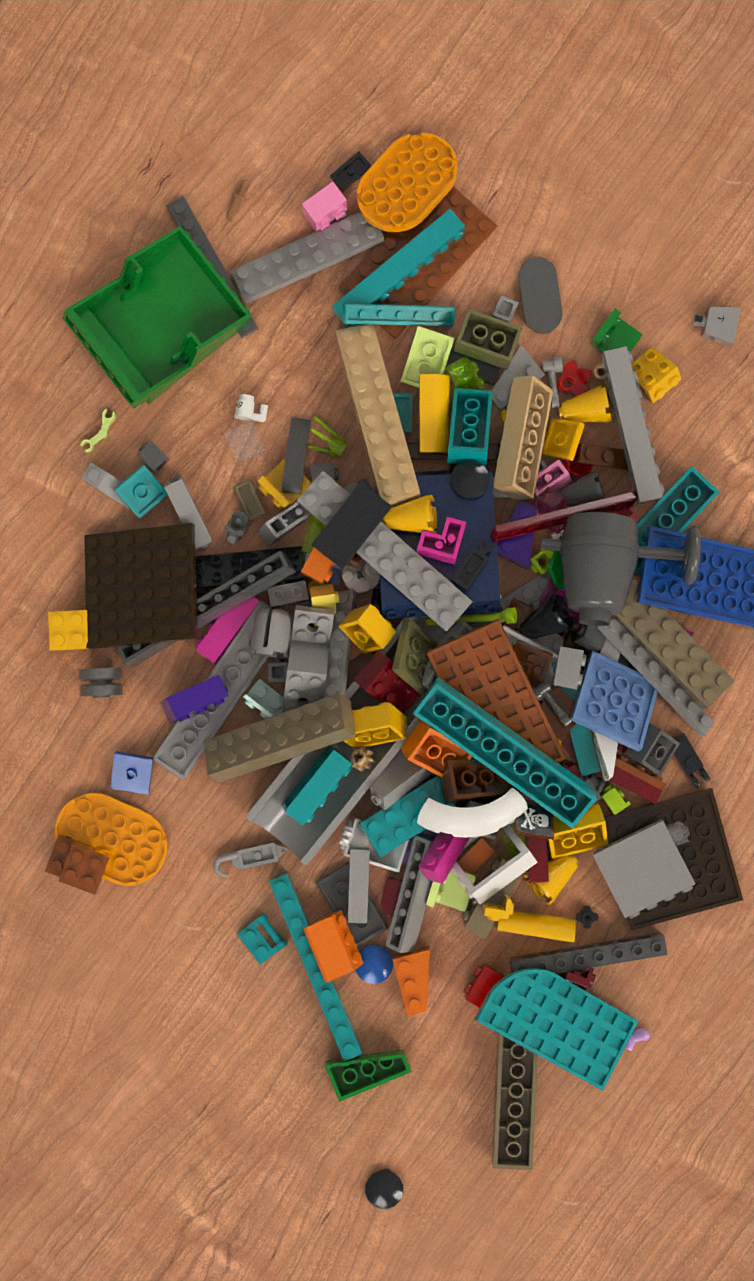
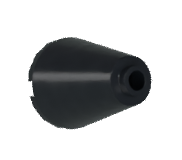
[520,594,575,640]

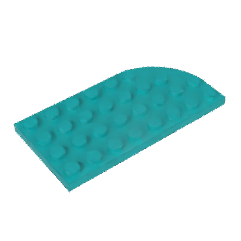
[474,968,639,1091]

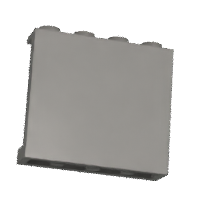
[593,819,695,919]

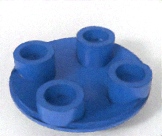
[355,945,393,984]

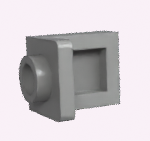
[492,295,519,323]

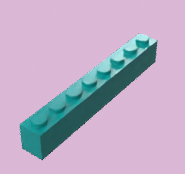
[332,209,465,328]

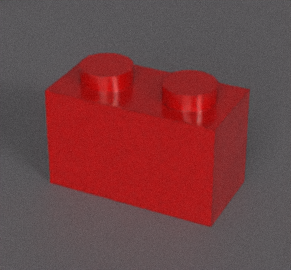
[464,963,504,1008]

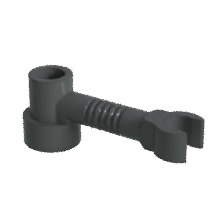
[532,681,572,727]

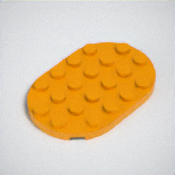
[357,132,458,232]
[55,793,168,886]

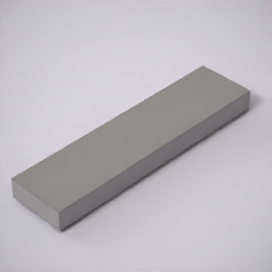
[348,847,370,923]

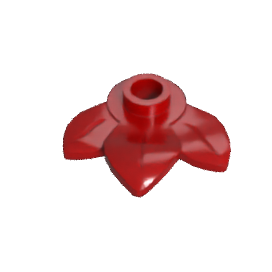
[557,360,593,396]

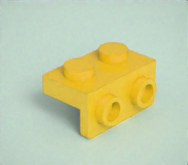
[482,894,514,921]

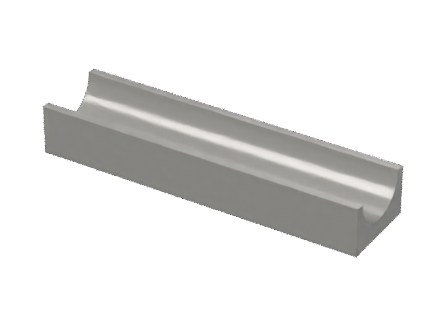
[245,613,503,866]

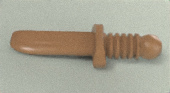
[227,180,249,222]

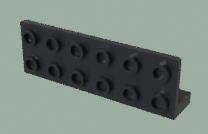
[196,546,305,599]

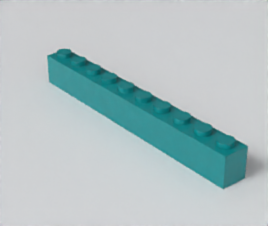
[269,871,362,1061]

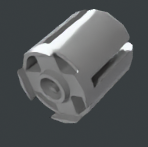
[250,608,294,658]

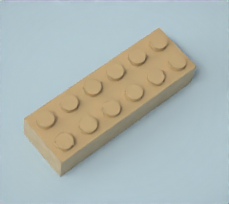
[493,376,553,500]

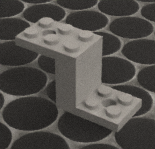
[282,605,335,713]

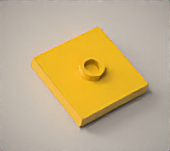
[542,418,585,461]

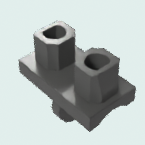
[224,511,250,544]

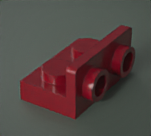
[564,968,596,991]

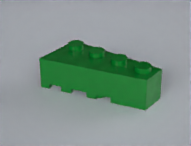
[325,1049,412,1102]

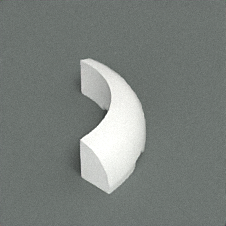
[417,788,528,837]

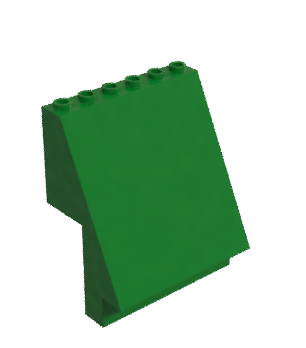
[62,226,251,409]

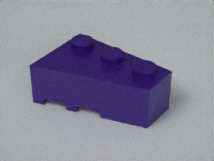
[497,500,537,570]
[160,675,229,723]

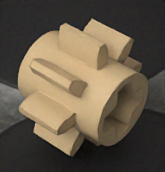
[350,746,375,772]

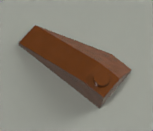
[442,759,522,804]

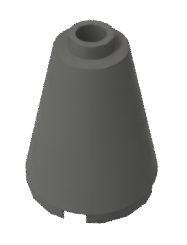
[552,471,604,510]

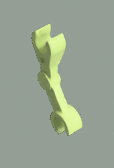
[80,409,116,453]

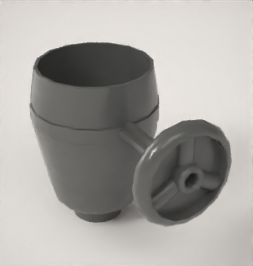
[541,512,701,626]

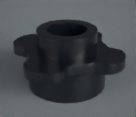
[575,905,599,929]

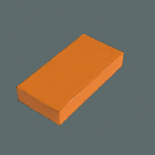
[457,837,495,874]

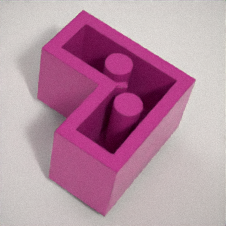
[417,517,466,565]

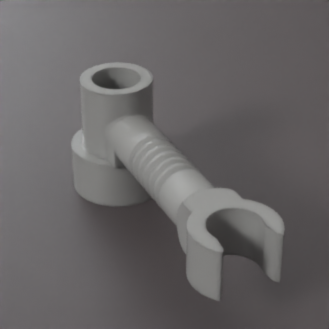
[542,356,563,409]

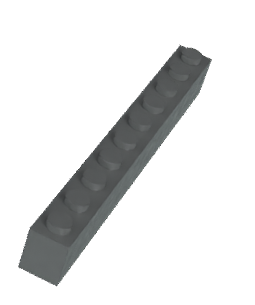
[117,551,296,667]

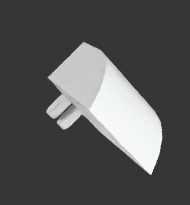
[339,816,409,872]

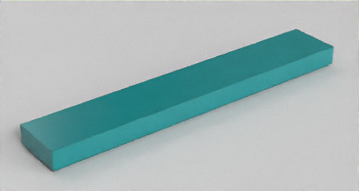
[342,303,455,326]
[551,662,600,776]

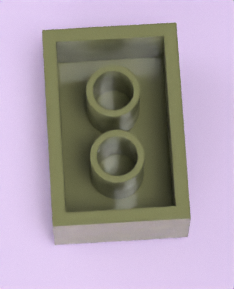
[454,308,523,370]

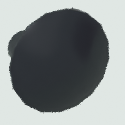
[451,460,490,499]
[365,1169,403,1209]

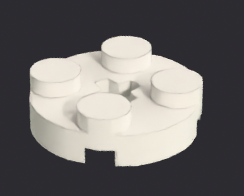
[342,563,380,594]

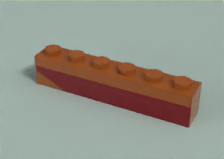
[561,732,666,804]

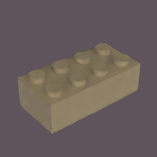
[462,855,521,939]

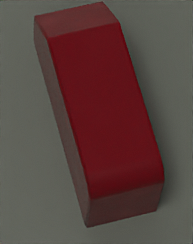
[381,877,403,917]

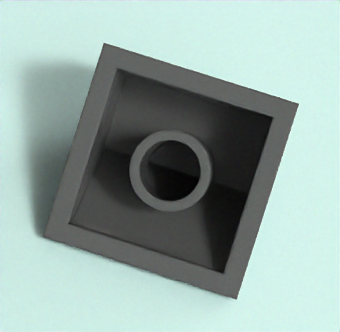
[624,723,680,776]

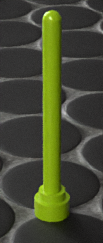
[425,607,517,626]

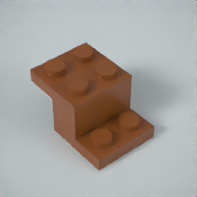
[45,835,110,895]

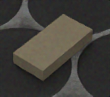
[233,479,266,522]

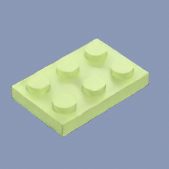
[400,326,455,388]

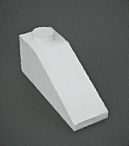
[589,729,618,781]

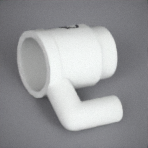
[234,394,268,422]

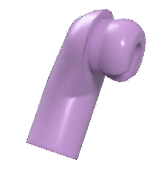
[625,1028,650,1051]

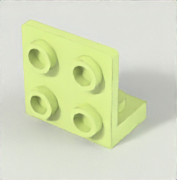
[426,871,476,912]

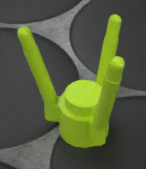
[308,415,347,457]

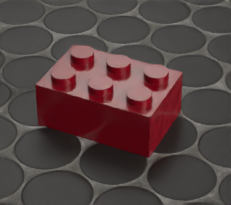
[354,650,419,714]

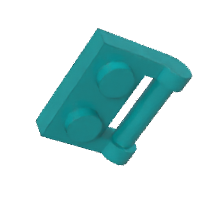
[237,913,288,965]

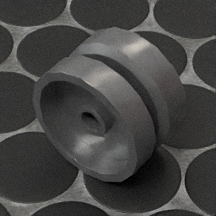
[79,668,123,698]

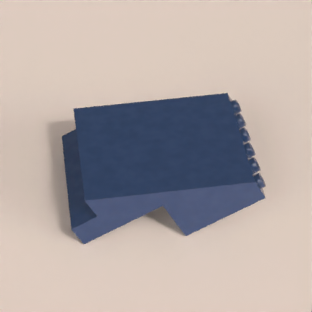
[375,468,501,619]

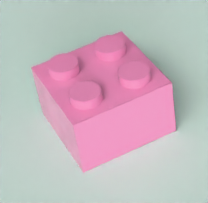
[302,182,347,232]

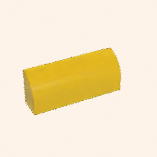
[419,374,450,454]
[495,909,576,943]

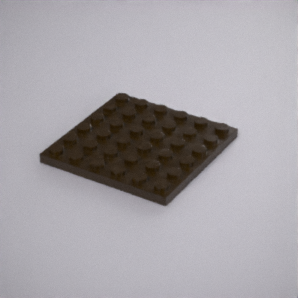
[84,523,198,649]
[604,788,743,930]

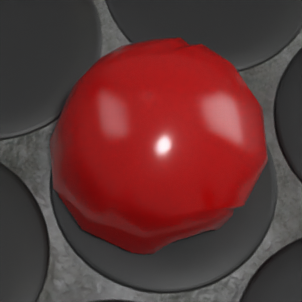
[563,447,593,477]

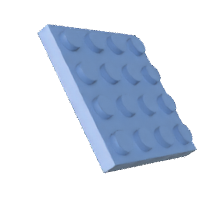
[570,651,658,752]

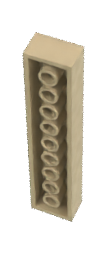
[335,324,421,507]

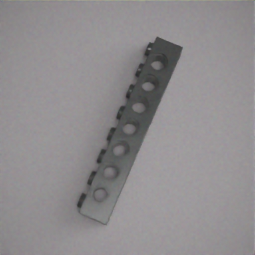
[509,932,668,974]

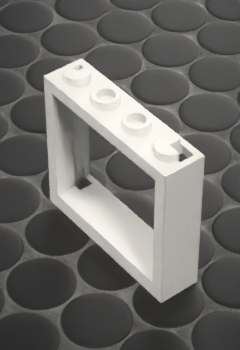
[451,824,537,904]

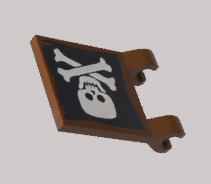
[515,793,554,840]

